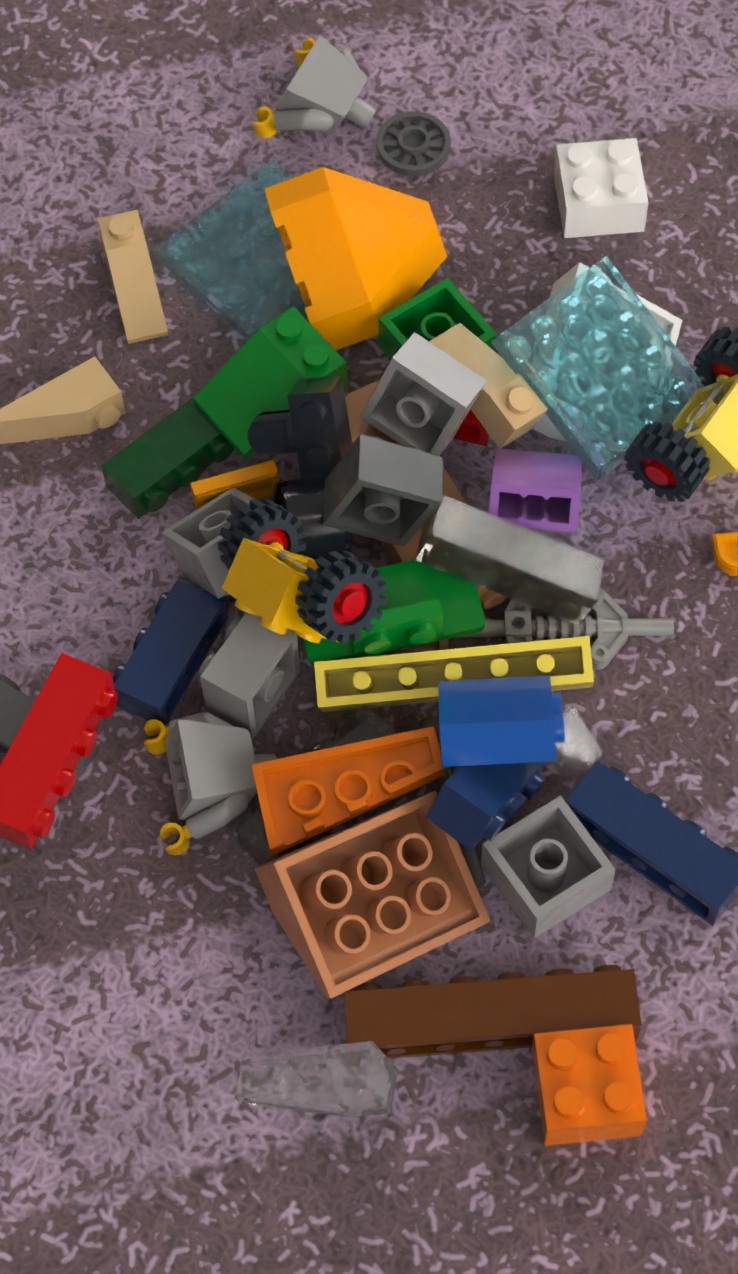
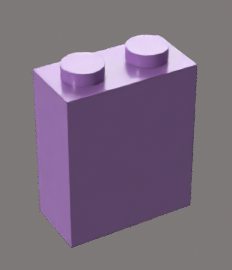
[488,448,582,533]

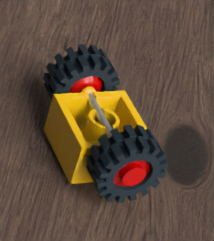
[218,498,387,644]

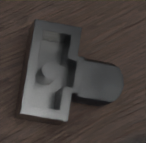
[248,375,353,479]

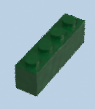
[101,396,234,519]

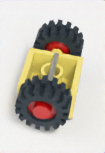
[624,327,738,502]

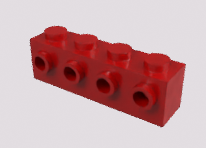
[0,653,118,850]

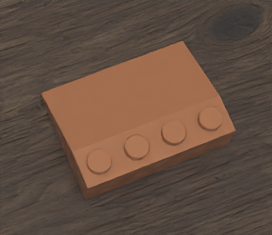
[254,791,491,999]

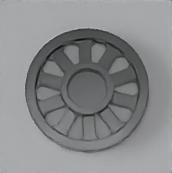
[377,111,451,176]

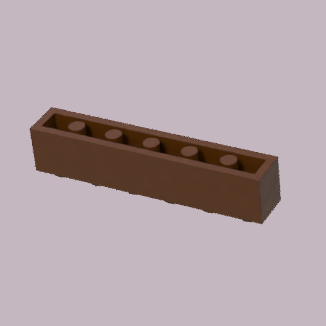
[343,965,642,1062]

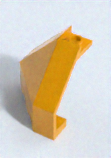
[264,167,448,350]

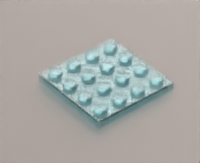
[153,159,308,341]
[491,256,705,481]

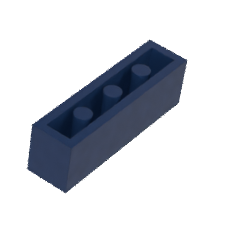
[564,760,738,926]

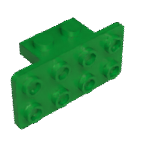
[303,551,485,666]

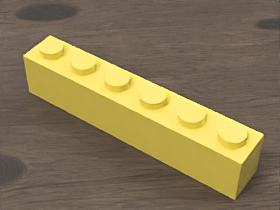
[314,636,594,712]

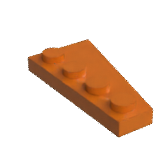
[251,726,445,856]

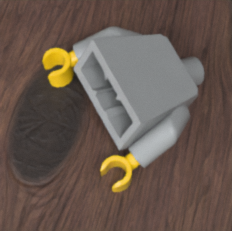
[252,35,377,138]
[144,712,277,856]

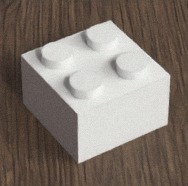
[554,138,648,238]

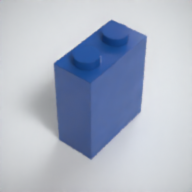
[438,675,565,767]

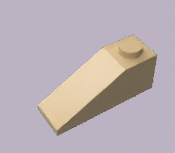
[97,210,168,344]
[429,323,548,449]
[0,356,125,444]

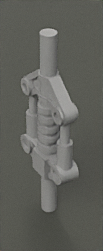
[453,584,674,670]

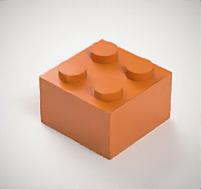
[532,1024,647,1146]

